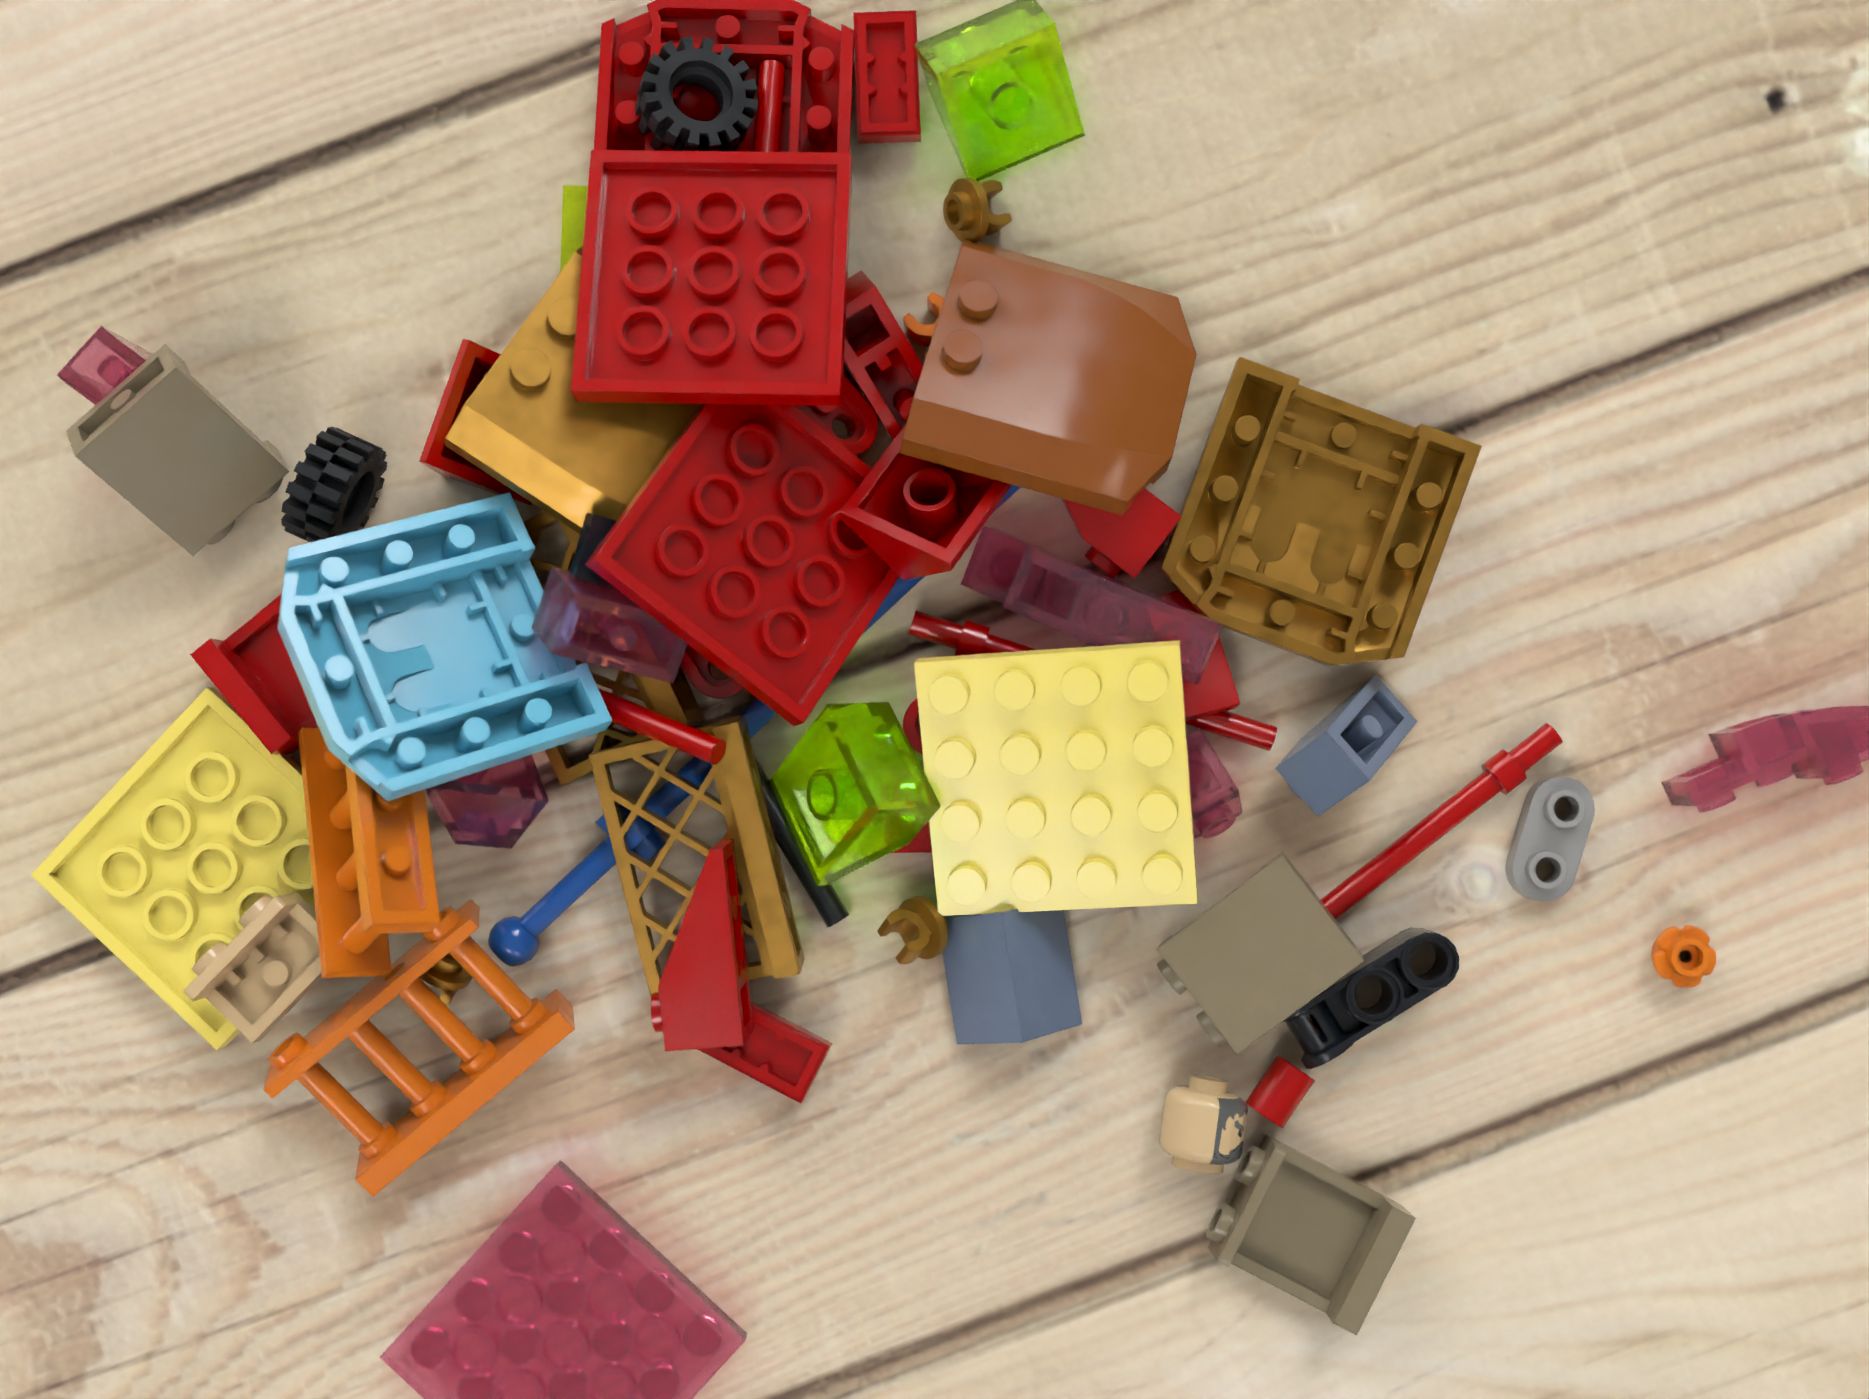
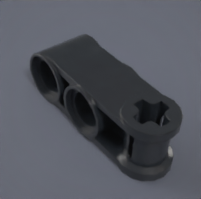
[1282,928,1459,1069]

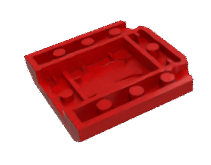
[594,0,854,153]

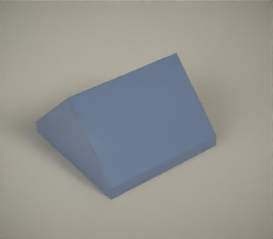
[942,909,1082,1044]

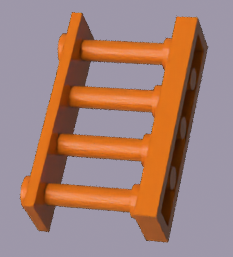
[298,728,441,978]
[263,899,575,1197]

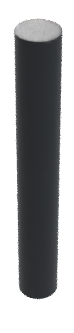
[755,757,849,928]

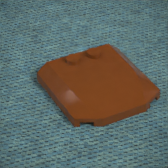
[900,238,1197,515]

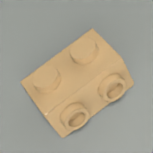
[183,893,322,1043]

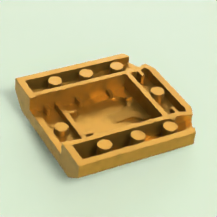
[445,245,702,534]
[1159,357,1482,666]

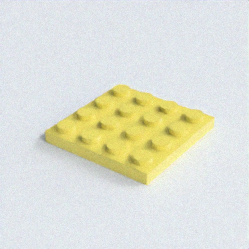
[914,640,1198,916]
[31,687,315,1050]

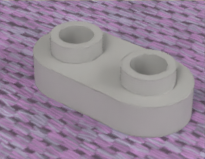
[1505,777,1595,901]

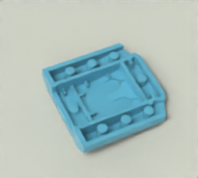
[278,492,612,801]

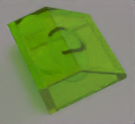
[914,0,1085,181]
[770,702,941,886]

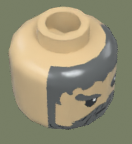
[1159,1074,1248,1174]

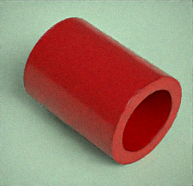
[1246,1054,1315,1128]

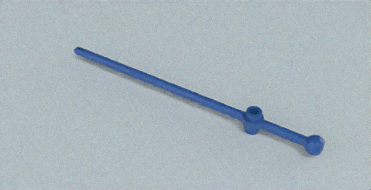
[488,485,1021,967]

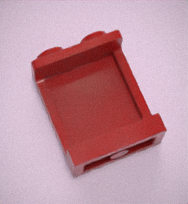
[190,594,319,755]

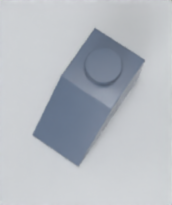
[1275,674,1417,816]

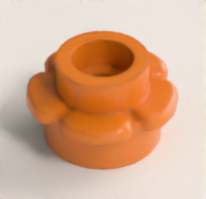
[1651,925,1716,988]

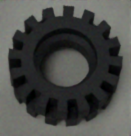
[635,36,758,151]
[281,427,387,543]

